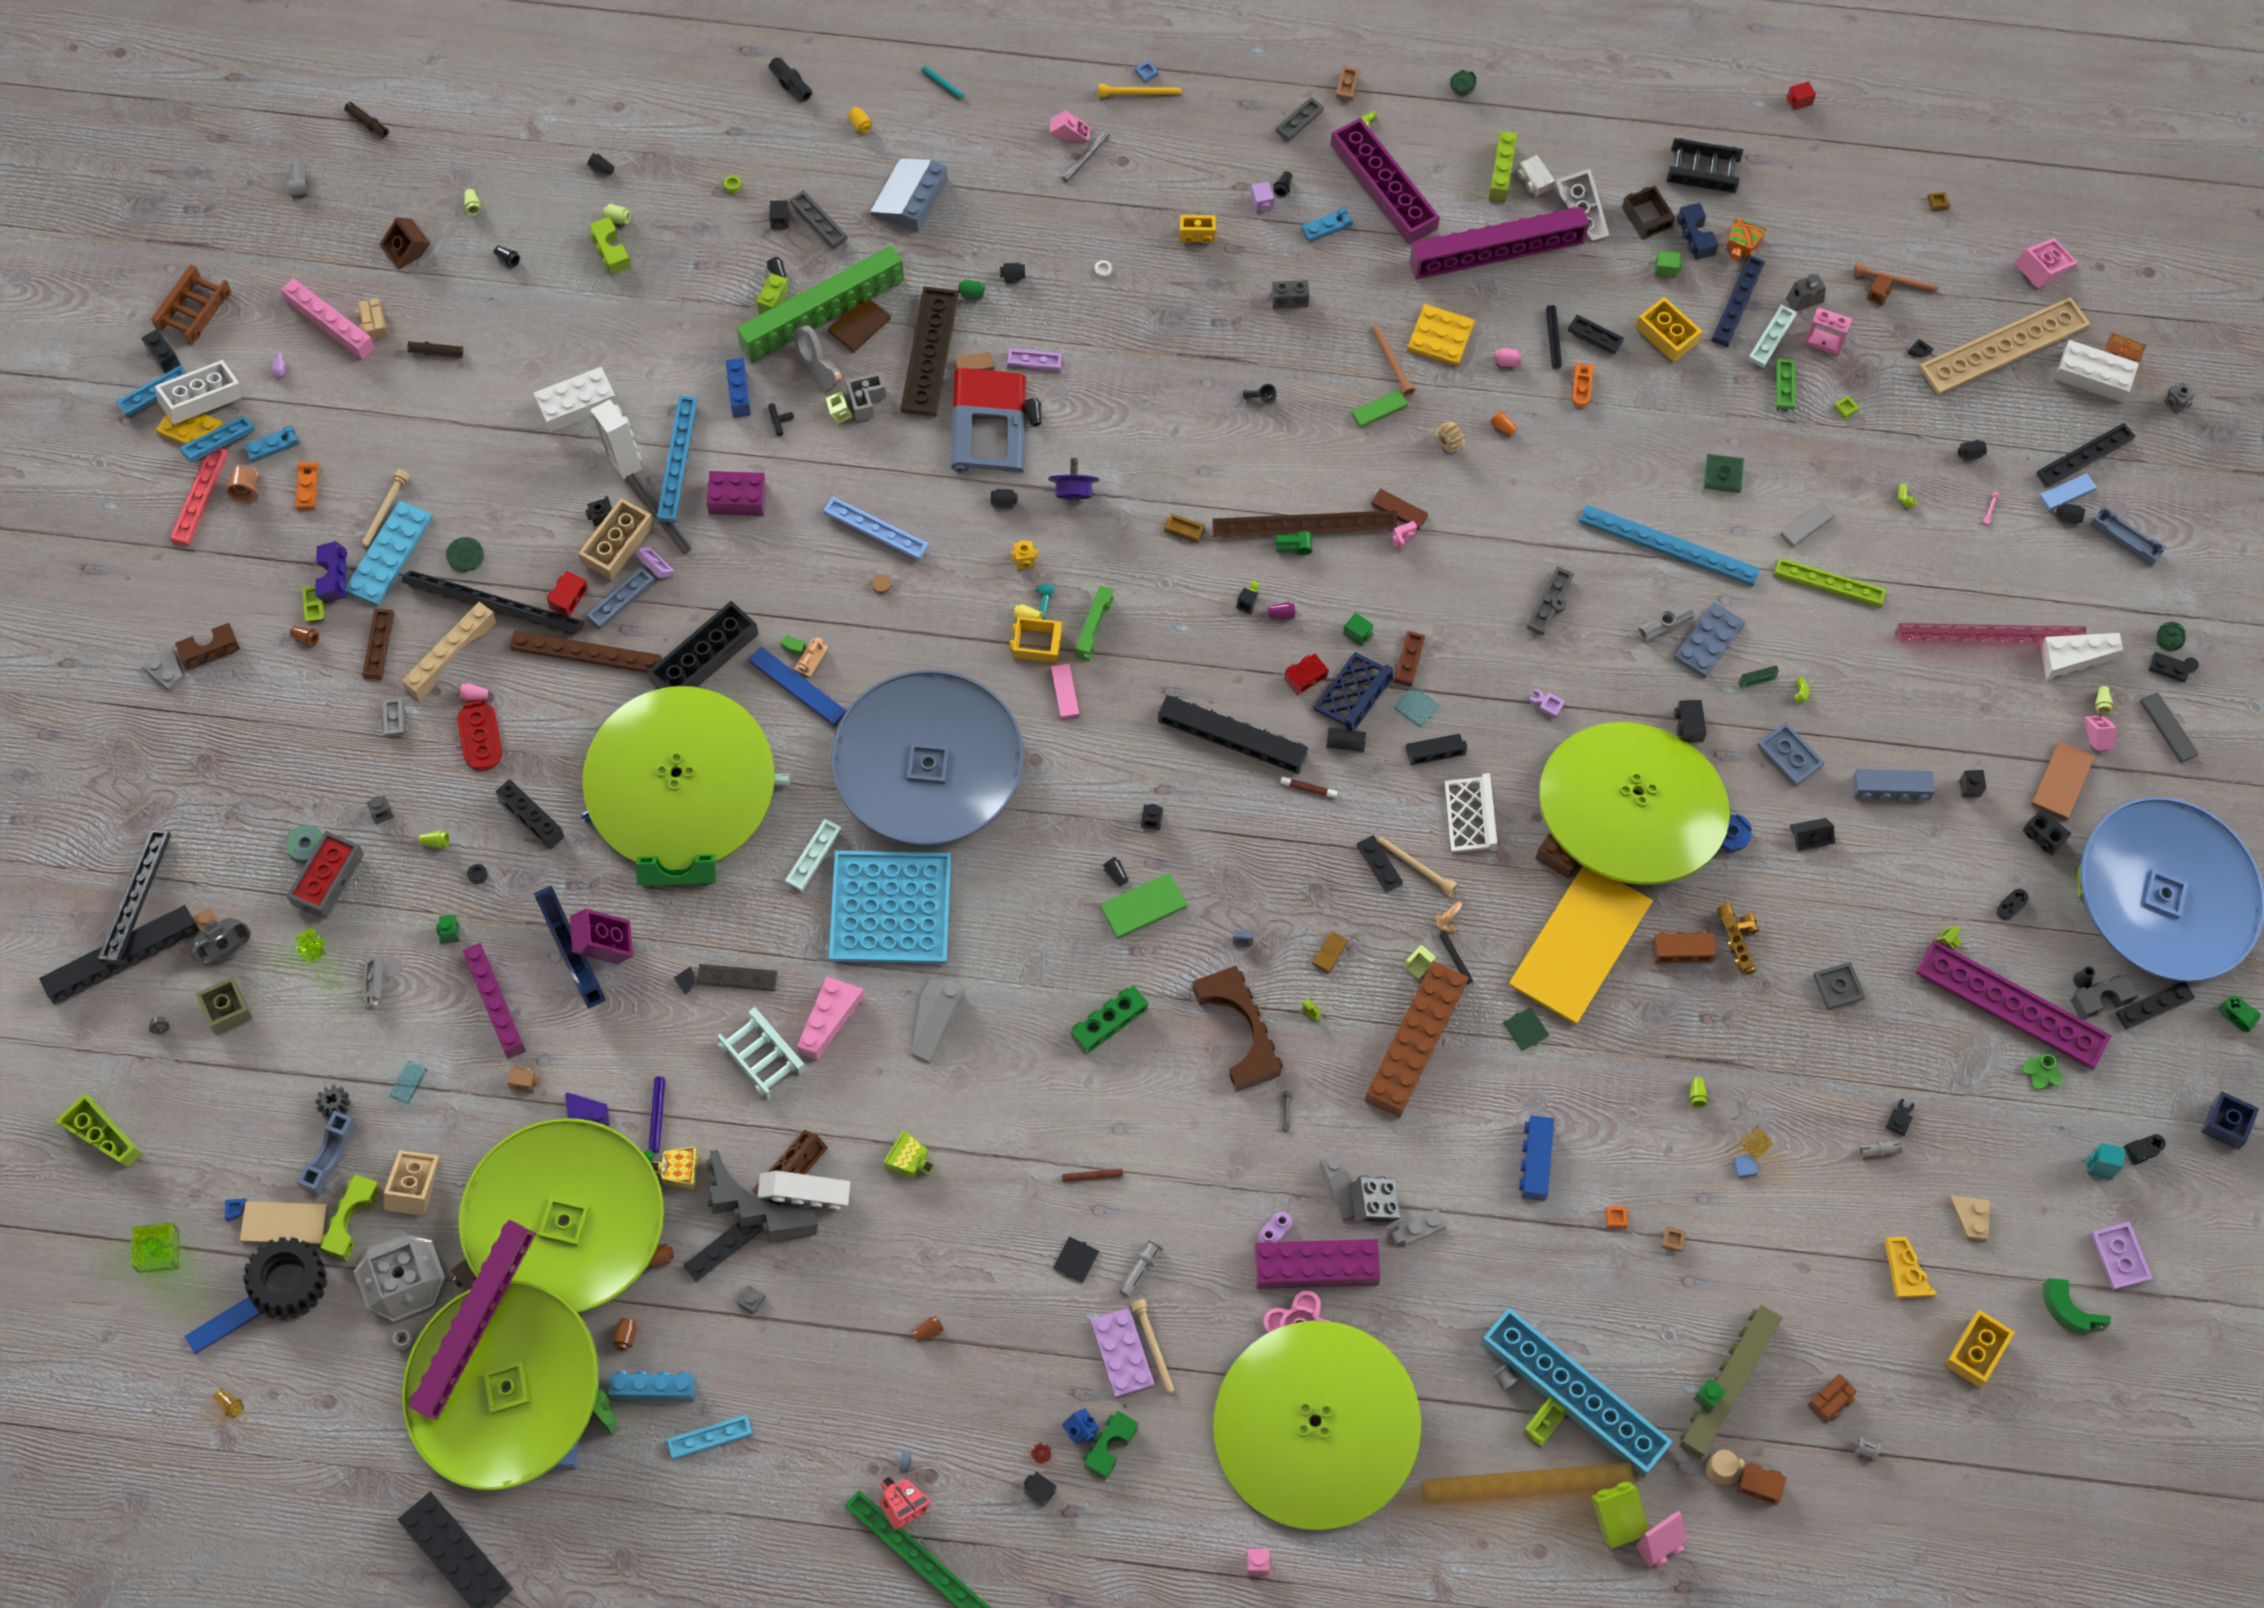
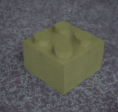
[196,977,252,1035]

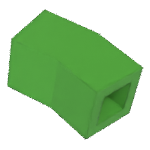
[781,634,806,656]

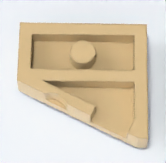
[1949,1195,1990,1241]

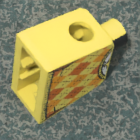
[651,1147,698,1190]

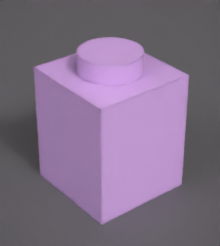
[1251,181,1274,212]

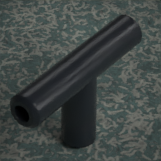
[768,403,794,436]

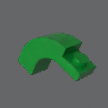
[2043,1278,2111,1335]

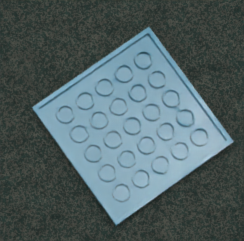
[829,851,951,964]

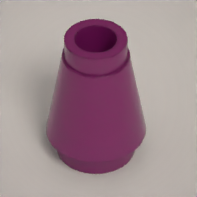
[1268,601,1295,620]

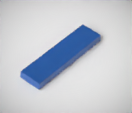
[185,1297,262,1354]

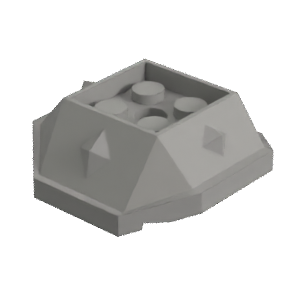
[354,1233,446,1324]

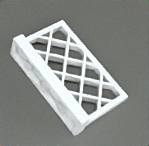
[1445,773,1498,853]

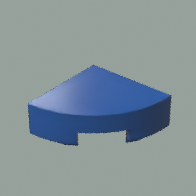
[225,1198,247,1222]

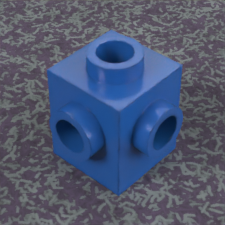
[1062,1408,1100,1445]

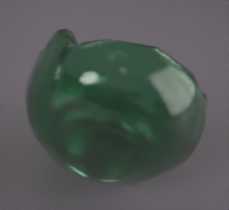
[1450,69,1477,96]
[2156,621,2186,651]

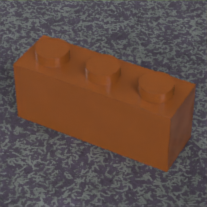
[1653,931,1716,963]

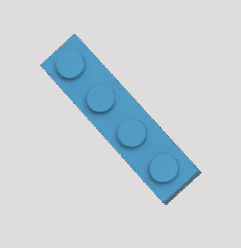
[117,365,187,418]
[180,415,255,463]

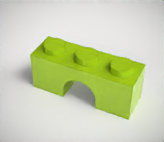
[589,217,631,275]

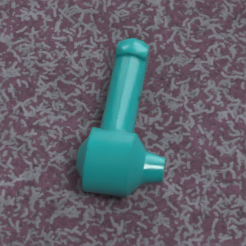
[1036,583,1055,620]

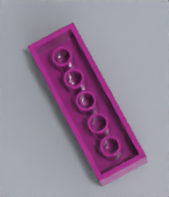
[1254,1239,1380,1289]

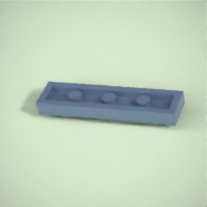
[587,567,655,630]

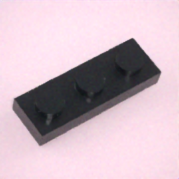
[1568,314,1624,354]
[1357,835,1403,893]

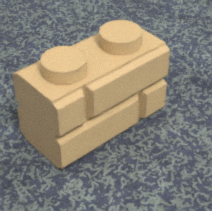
[356,298,388,340]

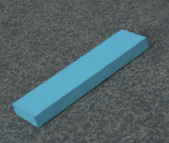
[667,1415,753,1461]

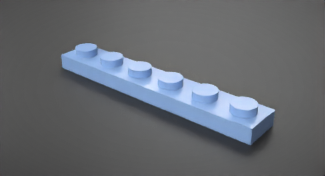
[823,496,929,561]

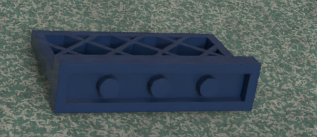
[1314,652,1394,731]

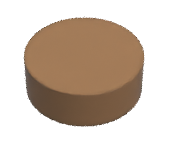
[872,575,891,594]

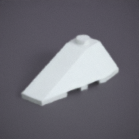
[1556,169,1609,241]

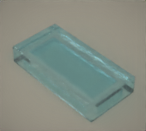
[390,1060,427,1105]

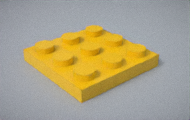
[1407,304,1475,366]

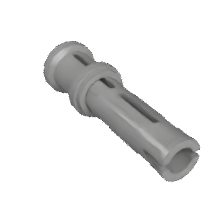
[1119,1238,1164,1298]

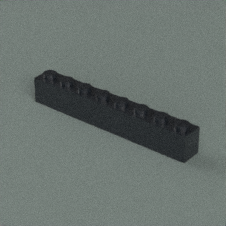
[1158,695,1308,774]
[39,905,199,1004]

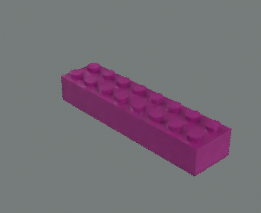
[1330,118,1440,245]

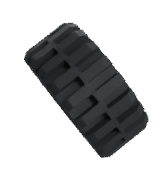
[243,1237,327,1320]

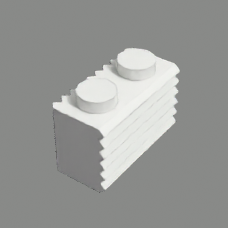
[1517,155,1555,197]

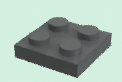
[1813,962,1866,1010]

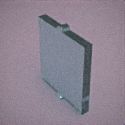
[1394,686,1440,728]

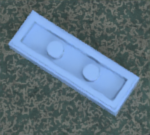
[2039,473,2097,511]

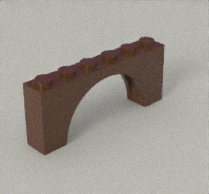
[1192,966,1283,1092]

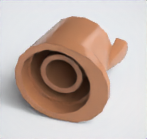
[225,466,260,503]

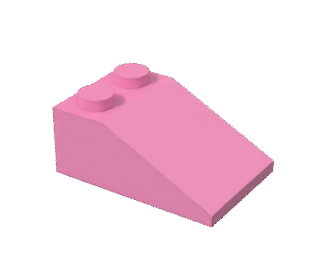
[2014,238,2078,289]
[1635,1511,1687,1568]

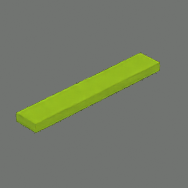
[1773,558,1887,608]

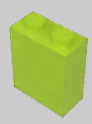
[1591,1482,1649,1549]

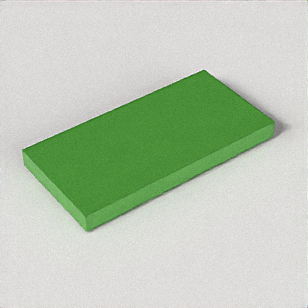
[1100,873,1187,939]

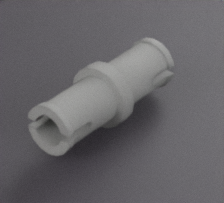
[1860,1140,1903,1158]

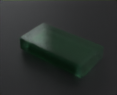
[1738,665,1779,688]

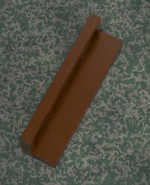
[753,1130,828,1205]

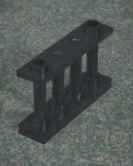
[1666,138,1744,193]

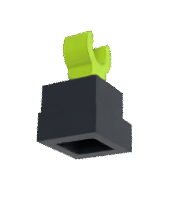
[1236,580,1260,614]

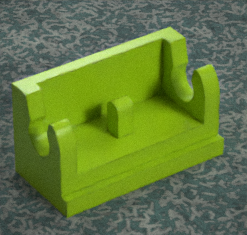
[1523,1397,1566,1447]

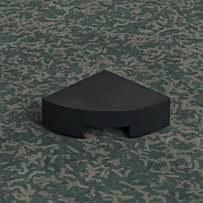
[1908,339,1933,357]
[674,967,694,995]

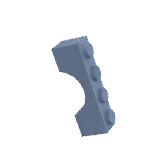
[297,1111,357,1197]

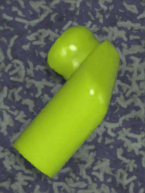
[1898,484,1917,508]
[1794,677,1810,704]

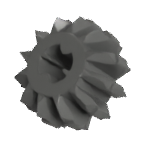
[315,1085,351,1118]

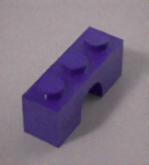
[315,541,347,603]

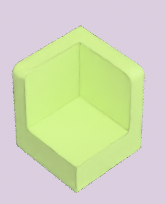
[1404,945,1436,979]

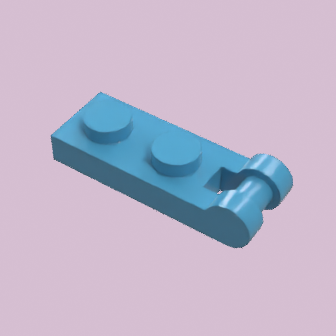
[1301,208,1353,243]
[244,426,299,463]

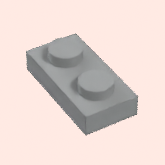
[383,698,404,737]

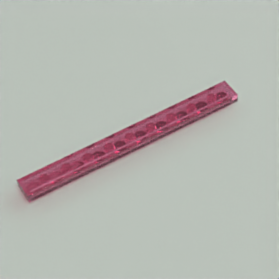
[1895,623,2087,642]

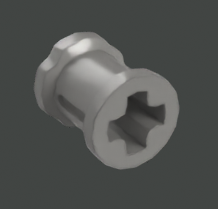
[1493,1364,1519,1391]
[1855,1437,1881,1462]

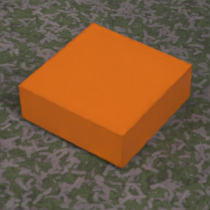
[1606,1207,1628,1228]

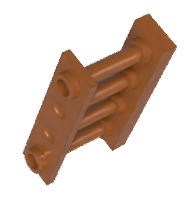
[151,264,231,345]

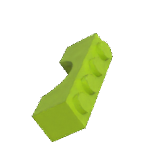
[1488,130,1518,203]
[320,1174,381,1262]

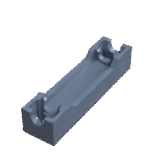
[2090,506,2166,566]

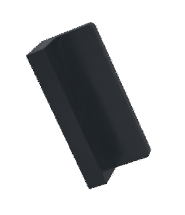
[1405,734,1467,766]

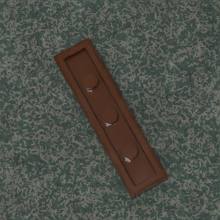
[362,609,394,680]

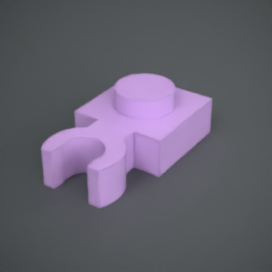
[1529,689,1565,719]

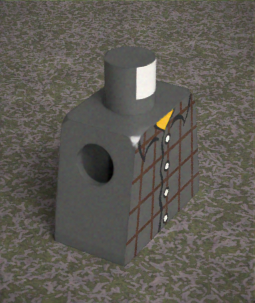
[1786,274,1826,312]

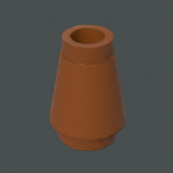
[290,626,319,647]
[912,1316,944,1342]

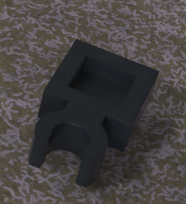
[1885,1098,1914,1136]

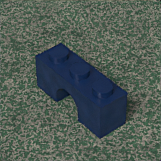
[1677,203,1718,260]

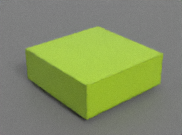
[1833,396,1860,420]

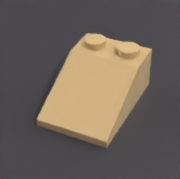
[384,1150,439,1216]

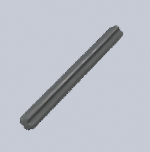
[625,473,691,554]

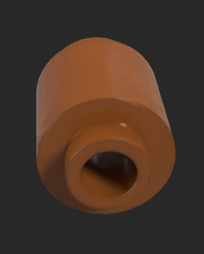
[647,1243,674,1268]
[612,1318,637,1350]

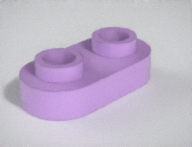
[1258,1212,1292,1243]

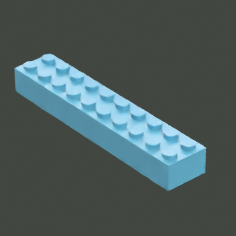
[1481,1308,1673,1478]

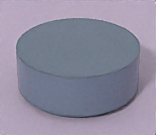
[900,1451,911,1473]

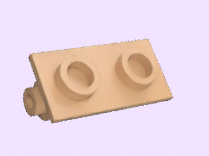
[794,637,829,677]

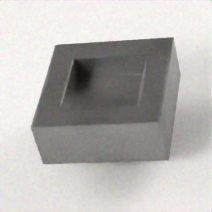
[737,1285,765,1314]

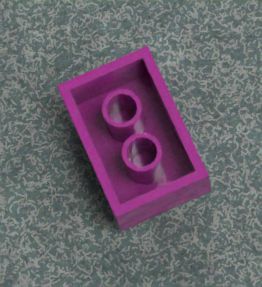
[706,471,767,516]
[570,908,633,964]

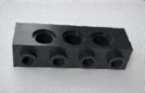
[495,779,565,850]

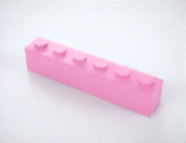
[281,278,375,360]

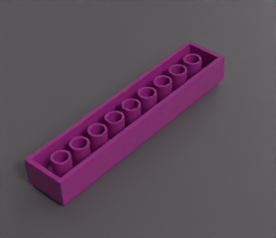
[1409,206,1589,280]

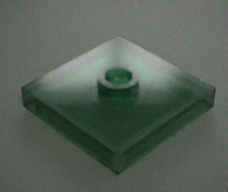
[1704,454,1744,493]

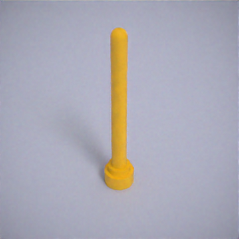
[1098,84,1182,98]

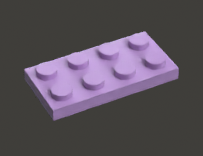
[1090,1308,1155,1399]

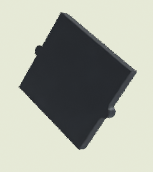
[1053,1236,1099,1283]

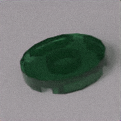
[446,537,484,573]

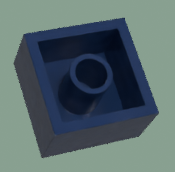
[2201,1091,2260,1150]

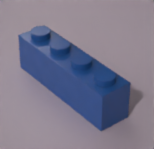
[1519,1115,1554,1201]

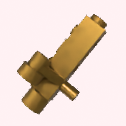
[1717,903,1759,975]

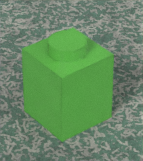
[1655,251,1682,278]

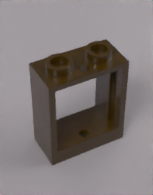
[1622,186,1676,240]

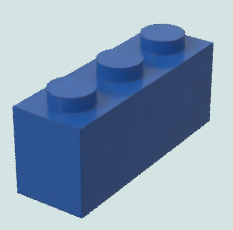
[725,358,751,418]

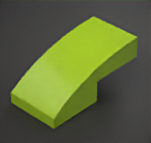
[302,585,325,622]

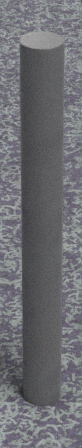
[1062,131,1110,182]

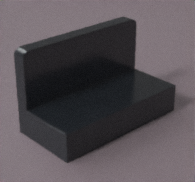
[1326,727,1366,752]
[1790,818,1835,850]

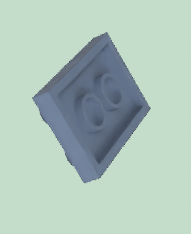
[1757,722,1825,787]

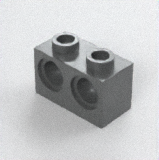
[1271,280,1309,308]

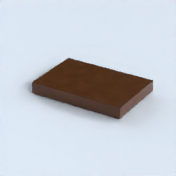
[828,299,891,352]

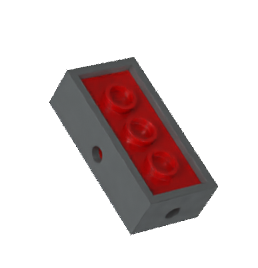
[286,830,364,920]

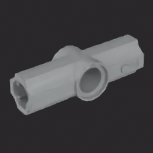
[1638,603,1695,642]

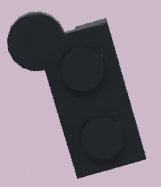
[2148,652,2199,683]

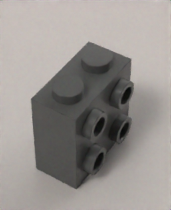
[1350,1175,1401,1224]

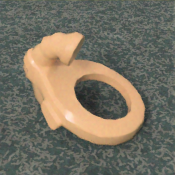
[1436,901,1462,933]

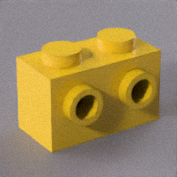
[1180,215,1216,243]

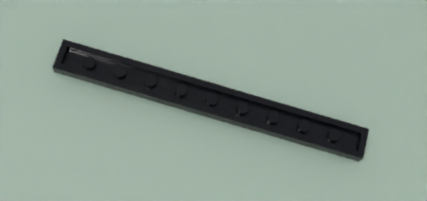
[402,570,584,634]

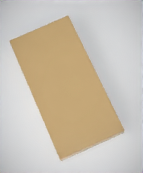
[240,1201,328,1245]

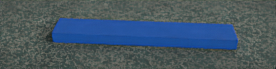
[749,647,847,727]

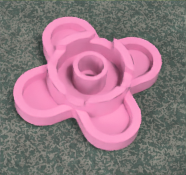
[1264,1291,1331,1333]

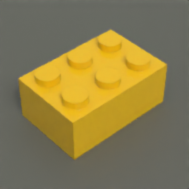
[1636,297,1703,363]
[1943,1310,2015,1388]

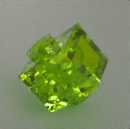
[295,927,326,963]

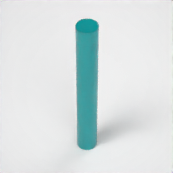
[921,65,965,100]

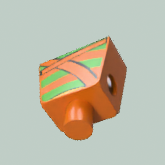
[1726,217,1766,261]

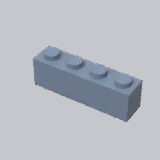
[1853,769,1935,802]

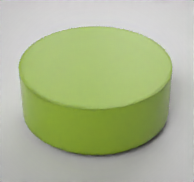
[723,176,742,194]

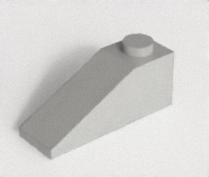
[1319,1153,1355,1221]

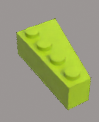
[55,1093,143,1167]

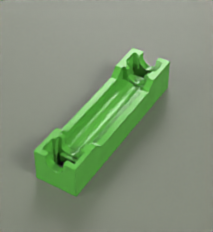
[1075,585,1114,661]

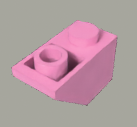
[1050,110,1090,142]

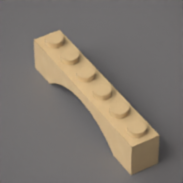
[402,602,496,701]

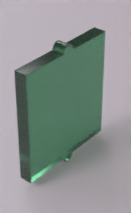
[1503,1007,1549,1051]

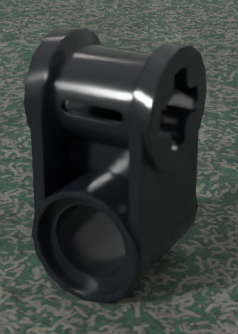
[2123,1134,2166,1165]

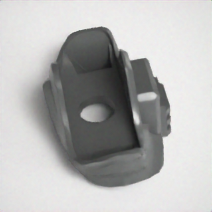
[192,918,251,965]

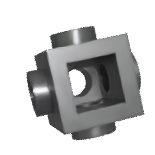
[2164,382,2196,414]

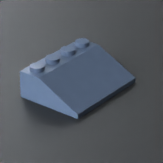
[870,158,948,232]

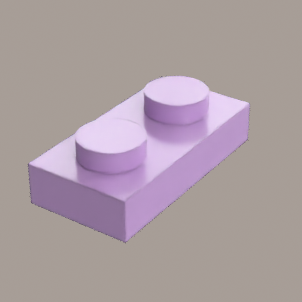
[635,547,674,578]

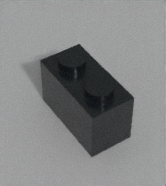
[141,329,181,374]
[1674,700,1707,743]

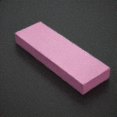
[1051,664,1079,719]

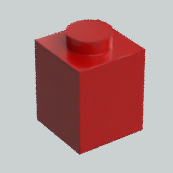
[1786,81,1816,110]

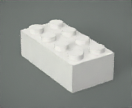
[2054,340,2139,403]
[155,360,242,424]
[534,367,617,432]
[590,399,642,479]

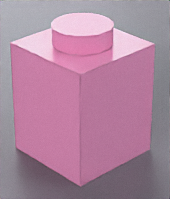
[1247,1549,1269,1576]

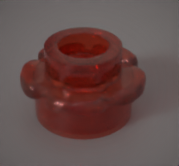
[1031,1443,1051,1464]

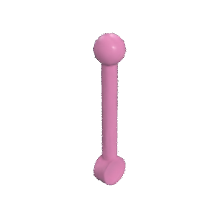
[1983,492,1999,525]

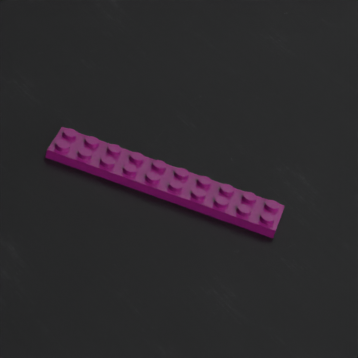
[1915,940,2112,1070]

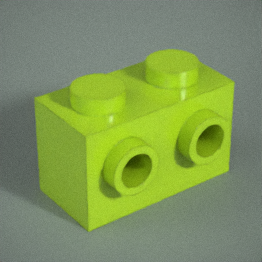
[755,273,789,314]

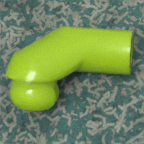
[1361,111,1377,128]

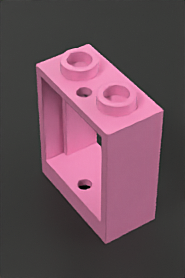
[1804,307,1852,356]

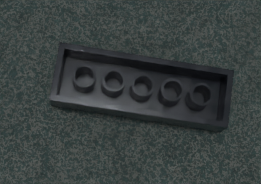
[647,601,759,689]
[397,1491,514,1608]

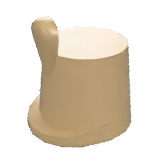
[1704,1450,1745,1486]

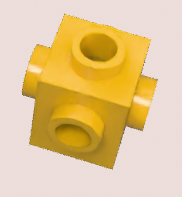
[1011,540,1038,570]

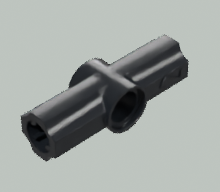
[768,57,812,102]

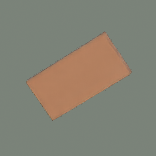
[2031,741,2095,820]

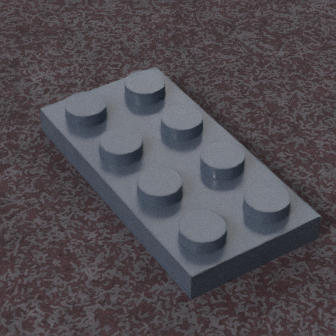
[1673,602,1746,678]

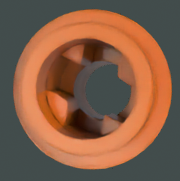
[1490,411,1517,436]

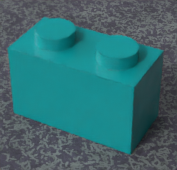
[2086,1143,2125,1179]

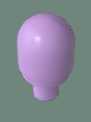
[271,353,286,378]

